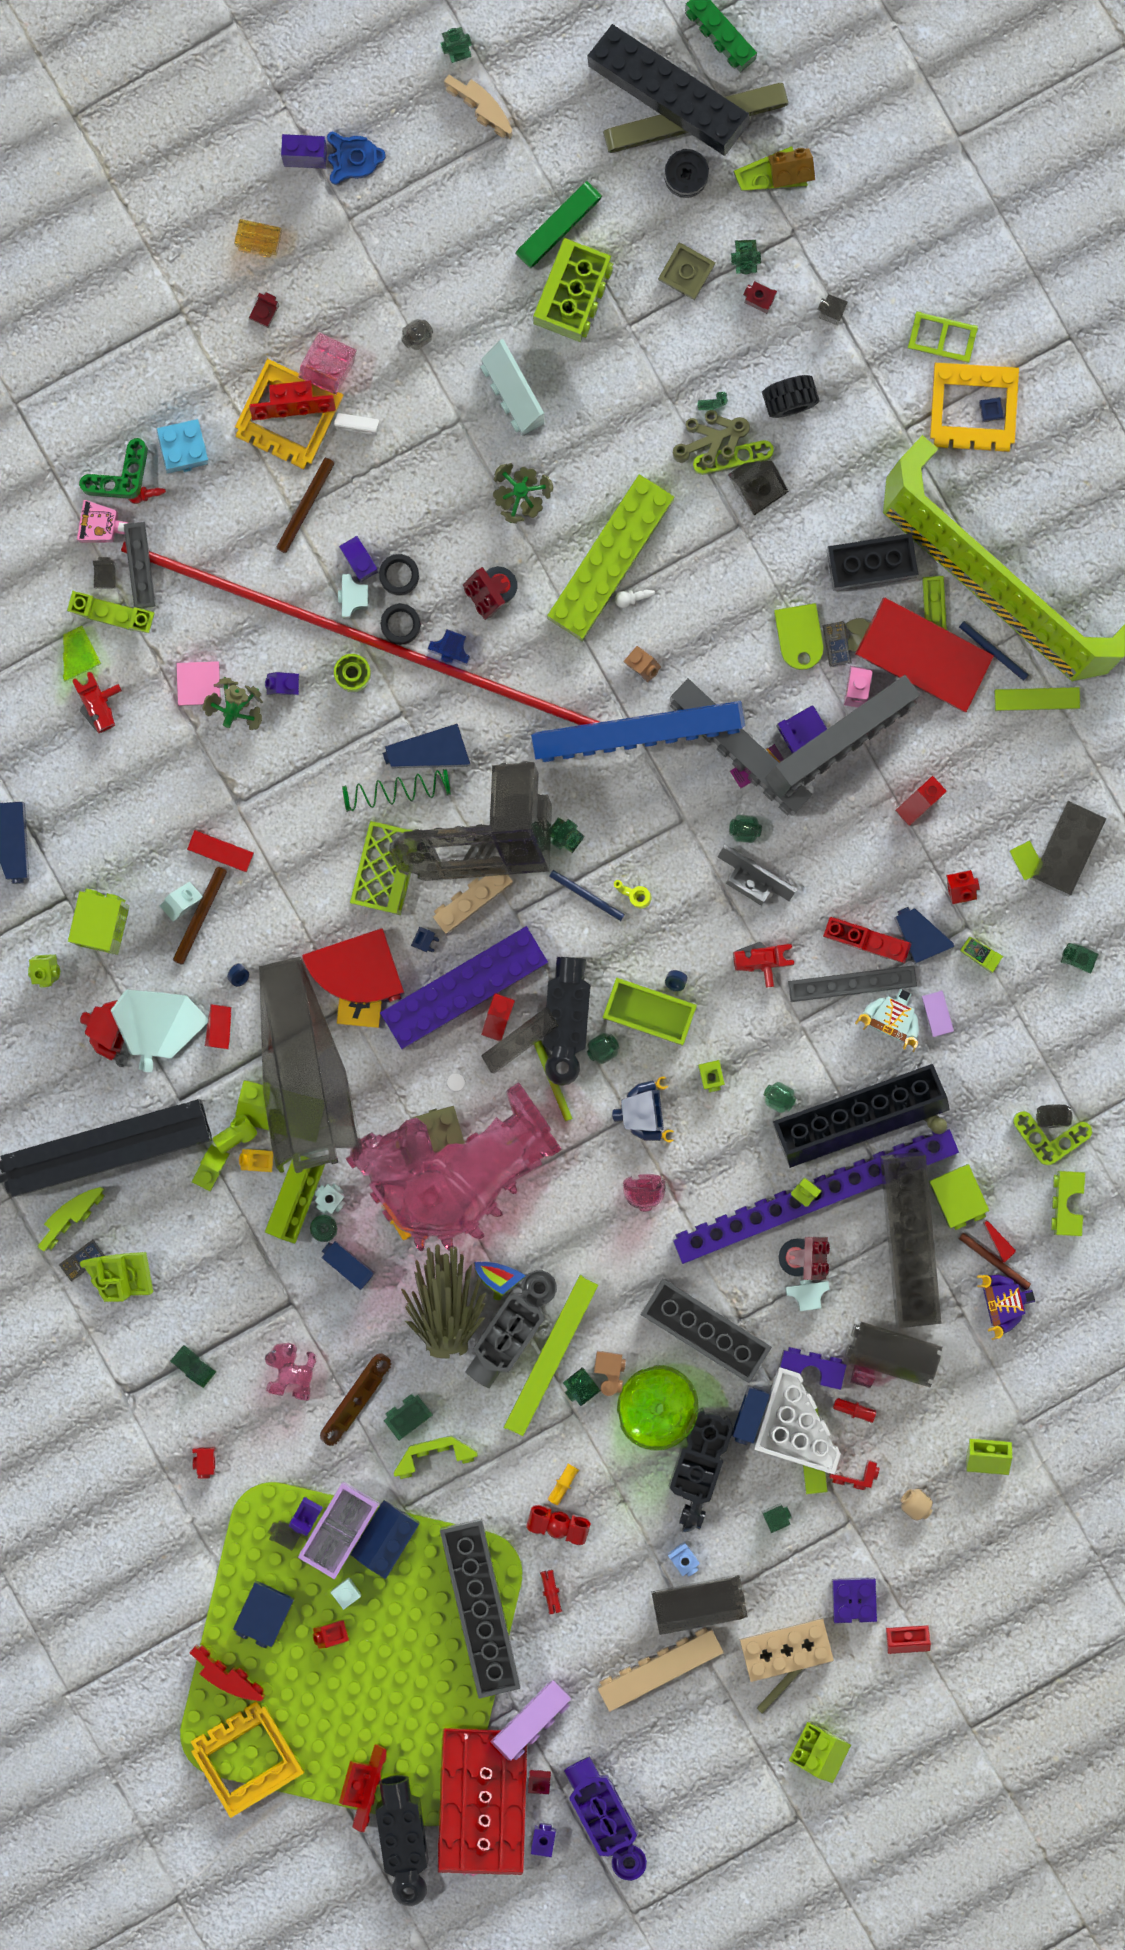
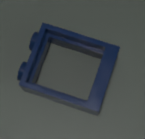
[732,1386,770,1445]

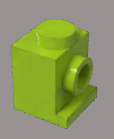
[698,1060,725,1093]

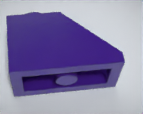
[339,536,378,583]

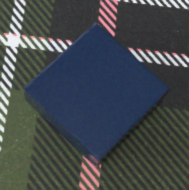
[979,397,1004,422]

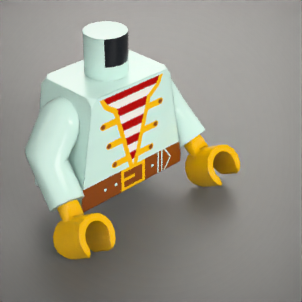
[855,989,919,1052]

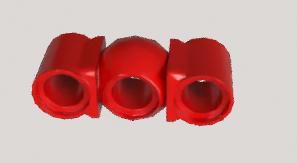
[526,1505,591,1545]

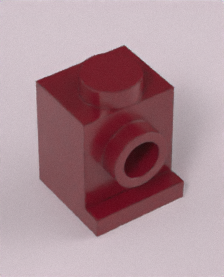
[743,281,777,314]

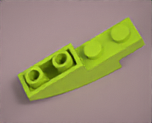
[37,1187,105,1252]

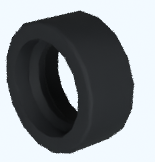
[379,554,419,595]
[380,603,421,645]

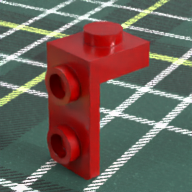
[828,1460,880,1490]

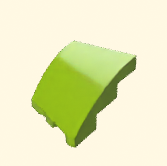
[80,1252,153,1302]

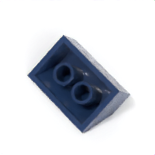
[350,1500,420,1579]

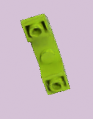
[67,590,155,633]
[394,1435,478,1479]

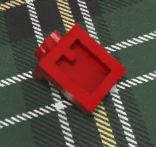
[313,1620,349,1649]

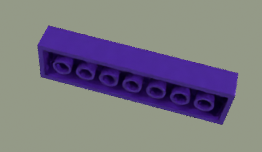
[380,926,548,1050]

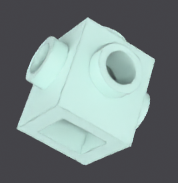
[314,1184,345,1214]

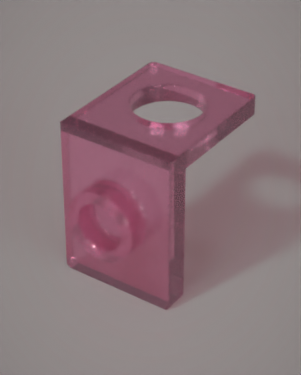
[850,1356,877,1388]

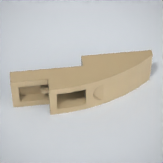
[444,75,513,139]

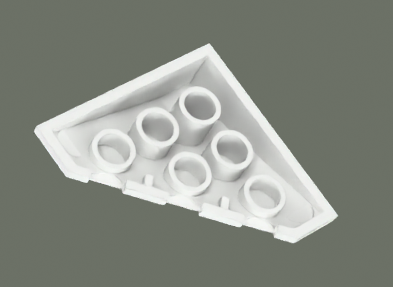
[750,1367,841,1475]

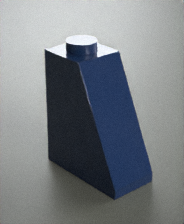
[894,907,955,964]
[321,1241,376,1290]

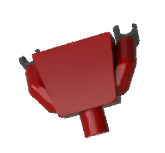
[80,1000,128,1067]

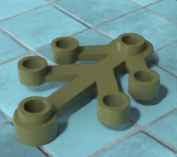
[673,410,750,468]

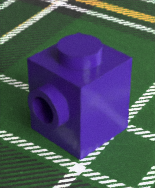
[531,1823,556,1858]

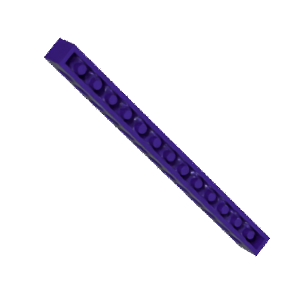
[673,1129,959,1264]

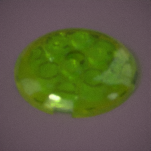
[617,1365,699,1451]

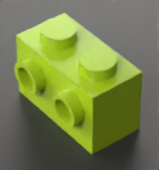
[966,1439,1012,1475]

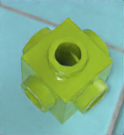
[28,954,61,987]

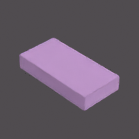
[921,991,954,1037]

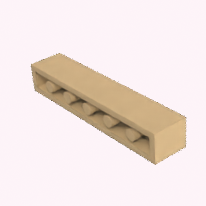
[597,1627,724,1712]

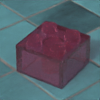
[298,332,357,395]

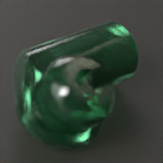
[698,392,728,411]

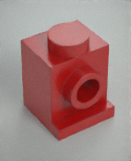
[192,1448,215,1479]

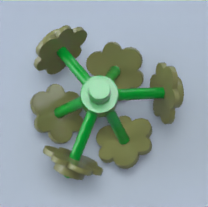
[493,463,553,524]
[202,677,263,730]

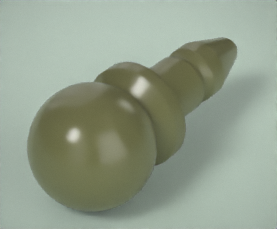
[924,1115,947,1134]

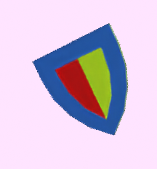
[474,1262,526,1300]

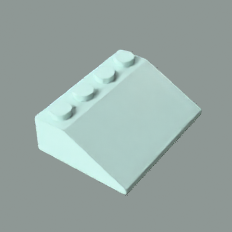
[480,339,544,436]

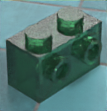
[383,1394,433,1441]

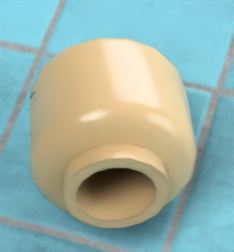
[901,1489,933,1521]

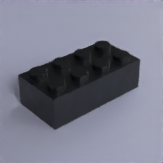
[826,533,919,591]

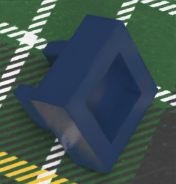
[411,926,439,953]

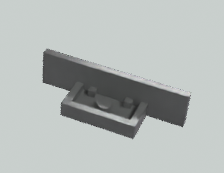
[717,845,797,906]

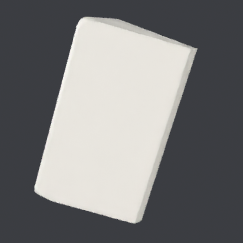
[334,413,379,436]

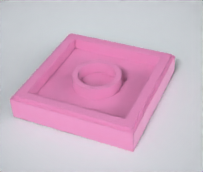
[177,661,221,706]

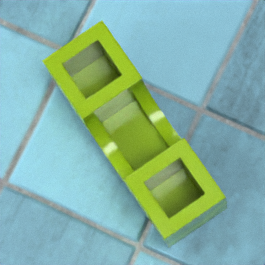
[1051,1171,1085,1236]

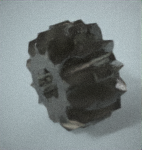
[1036,1104,1073,1128]

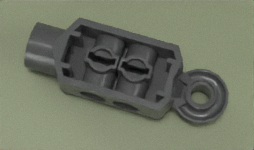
[465,1270,557,1389]

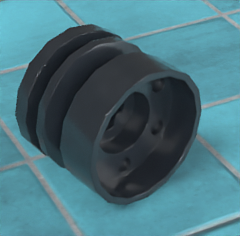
[664,149,709,198]

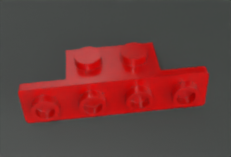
[249,380,336,420]
[339,1744,387,1833]

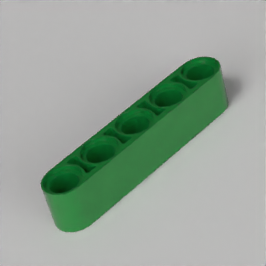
[515,181,602,269]

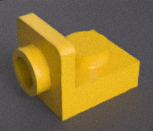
[239,1149,274,1172]

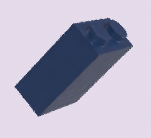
[233,1580,295,1648]

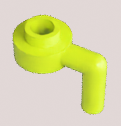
[614,880,652,909]

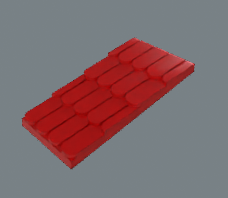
[438,1728,527,1875]

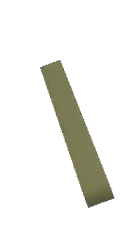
[603,83,789,153]

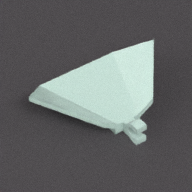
[111,989,208,1072]

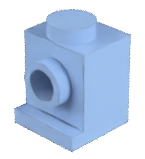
[667,1541,700,1577]

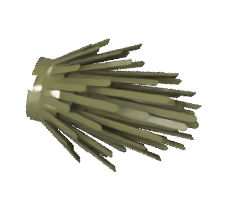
[401,1244,486,1359]

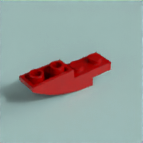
[823,917,911,964]
[189,1644,265,1701]

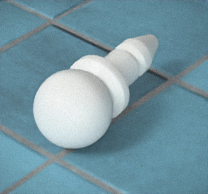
[615,590,655,608]

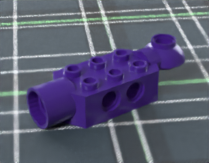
[563,1756,647,1881]

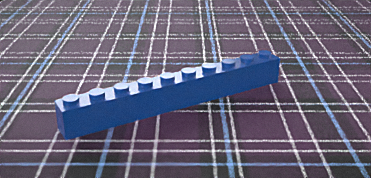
[531,701,746,762]

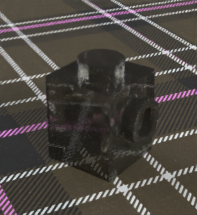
[817,294,848,326]

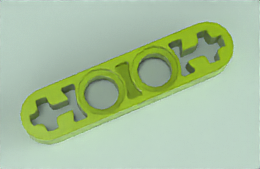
[693,440,774,475]

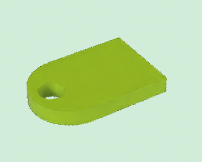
[774,603,823,670]

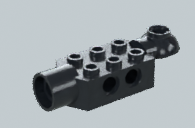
[543,957,591,1086]
[375,1775,429,1906]

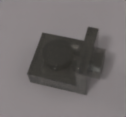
[93,557,116,589]
[268,1519,301,1551]

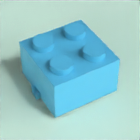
[157,419,208,474]

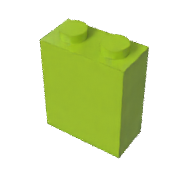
[928,1164,989,1230]

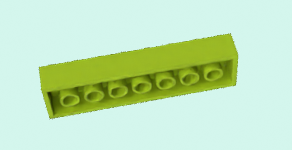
[547,474,675,642]

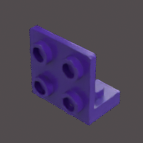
[776,705,827,754]

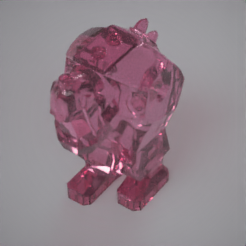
[345,1082,562,1251]

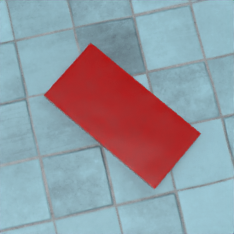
[855,598,994,712]

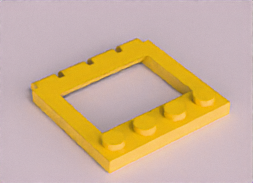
[235,358,344,470]
[930,362,1019,452]
[191,1701,305,1818]

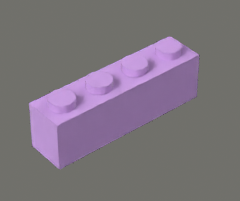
[490,1680,571,1760]

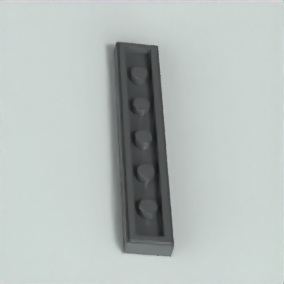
[788,965,917,1002]

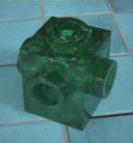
[440,27,472,63]
[731,240,761,274]
[546,817,585,853]
[563,1367,601,1406]

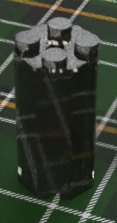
[844,1321,943,1388]
[651,1575,748,1635]

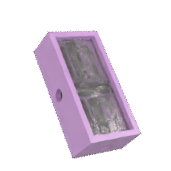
[298,1481,380,1579]

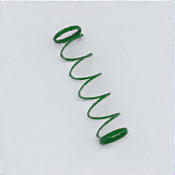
[342,769,451,812]

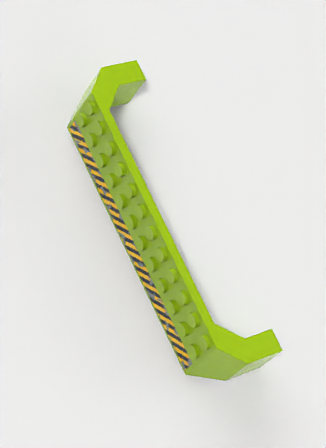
[883,435,1125,682]

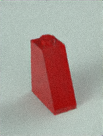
[481,993,515,1042]

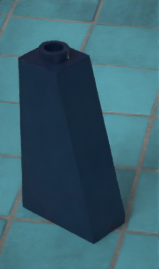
[382,723,471,769]
[0,801,30,884]

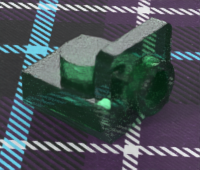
[1061,943,1099,974]

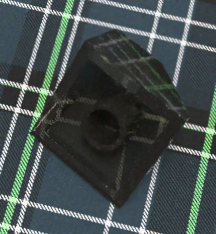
[728,461,789,516]

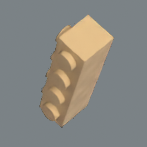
[433,865,513,935]

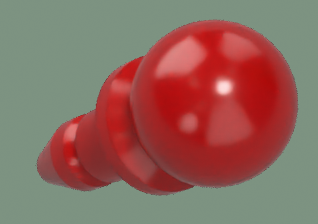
[128,487,166,504]

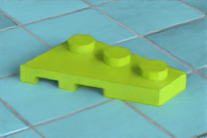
[733,146,808,191]

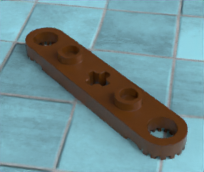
[320,1353,392,1446]

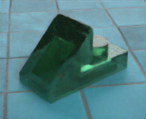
[170,1345,217,1388]

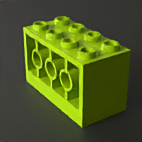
[533,238,614,342]
[68,889,130,955]

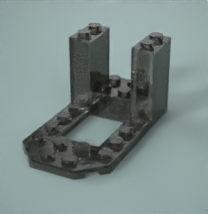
[389,761,552,881]

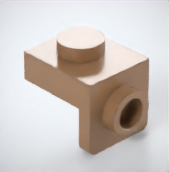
[623,646,661,682]

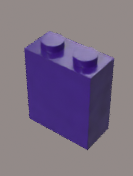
[281,134,327,169]

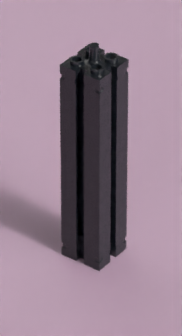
[0,1099,213,1197]

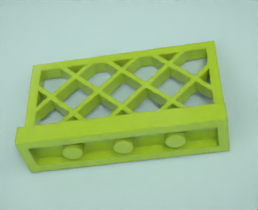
[350,821,421,916]

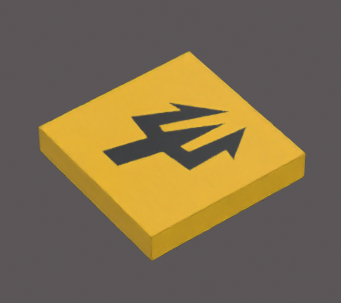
[337,999,382,1028]

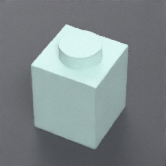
[331,1577,362,1610]

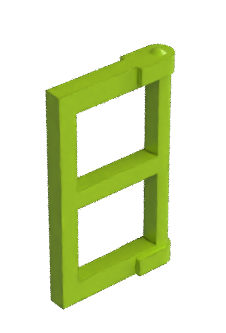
[908,311,978,363]

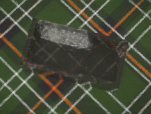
[1030,801,1107,897]

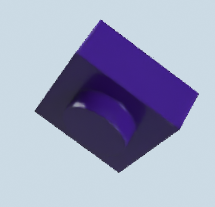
[265,672,299,695]
[289,1497,323,1536]

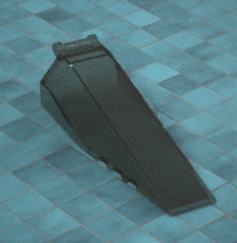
[259,957,364,1173]

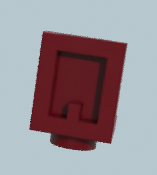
[249,292,279,328]
[528,1770,551,1795]

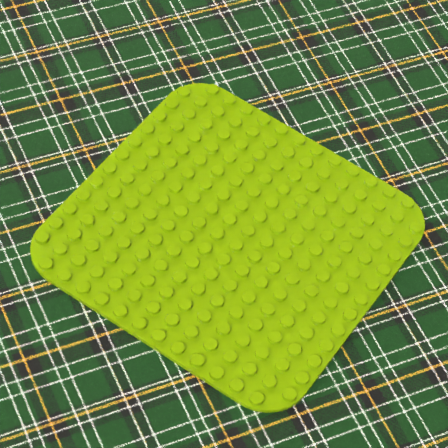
[180,1482,523,1826]

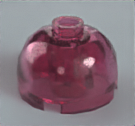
[623,1174,666,1212]

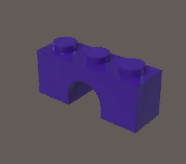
[779,1347,847,1390]

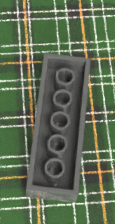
[640,1278,772,1383]

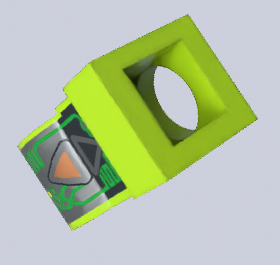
[960,936,1003,973]

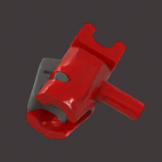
[72,672,122,733]
[733,942,794,988]

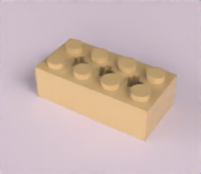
[739,1618,834,1682]

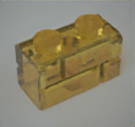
[234,219,282,258]

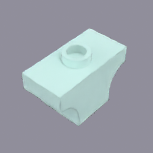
[338,574,369,619]
[160,882,202,922]
[785,1280,830,1311]

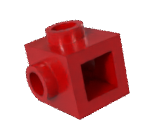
[946,870,980,904]

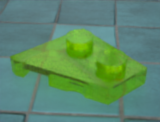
[63,625,102,682]

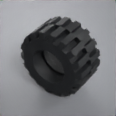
[762,375,820,418]

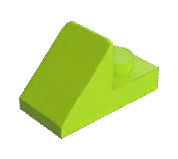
[192,1144,230,1192]

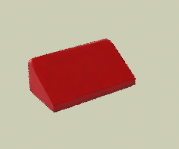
[886,1625,931,1654]

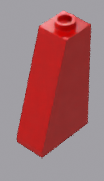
[895,776,947,826]

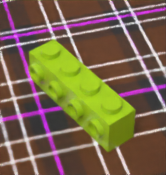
[265,1153,325,1244]

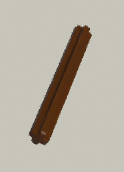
[276,457,334,553]
[173,867,227,965]

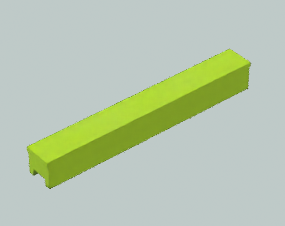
[503,1274,598,1436]

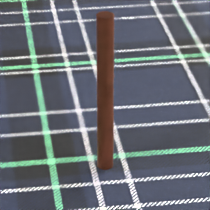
[958,1232,1031,1290]

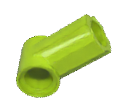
[212,1114,257,1154]

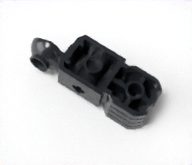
[668,1407,734,1532]

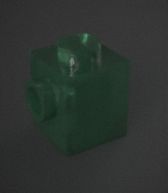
[761,1503,792,1533]

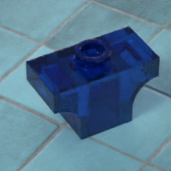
[428,629,471,666]

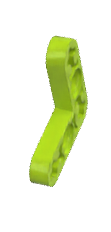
[1013,1111,1092,1165]

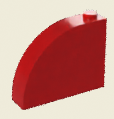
[302,928,405,1004]

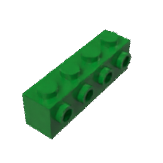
[685,0,757,73]

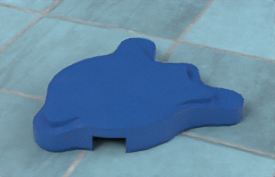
[327,131,386,185]

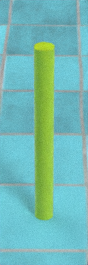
[533,1040,573,1122]

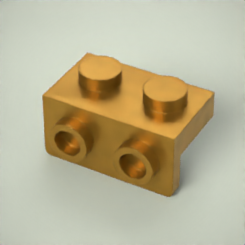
[768,148,815,188]

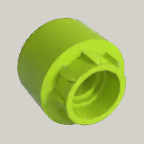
[334,654,371,692]

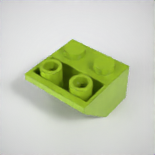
[789,1722,851,1783]

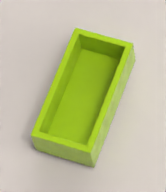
[602,977,697,1046]

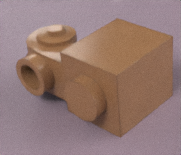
[594,1351,626,1396]

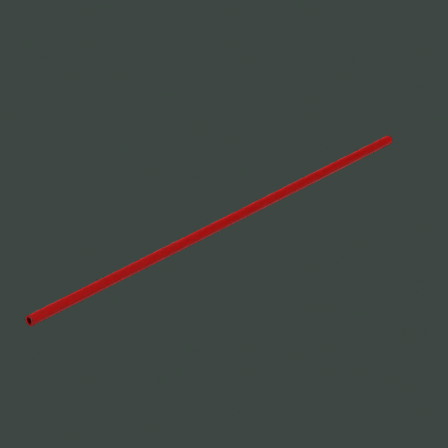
[121,542,600,725]

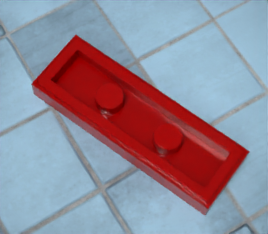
[187,830,254,873]

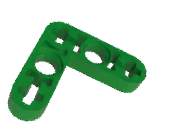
[79,438,148,499]

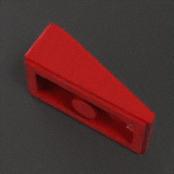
[205,1004,232,1049]
[983,1220,1016,1263]

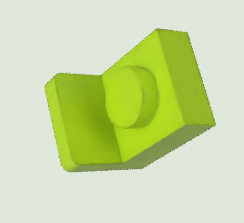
[791,1177,821,1207]

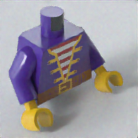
[977,1274,1035,1340]

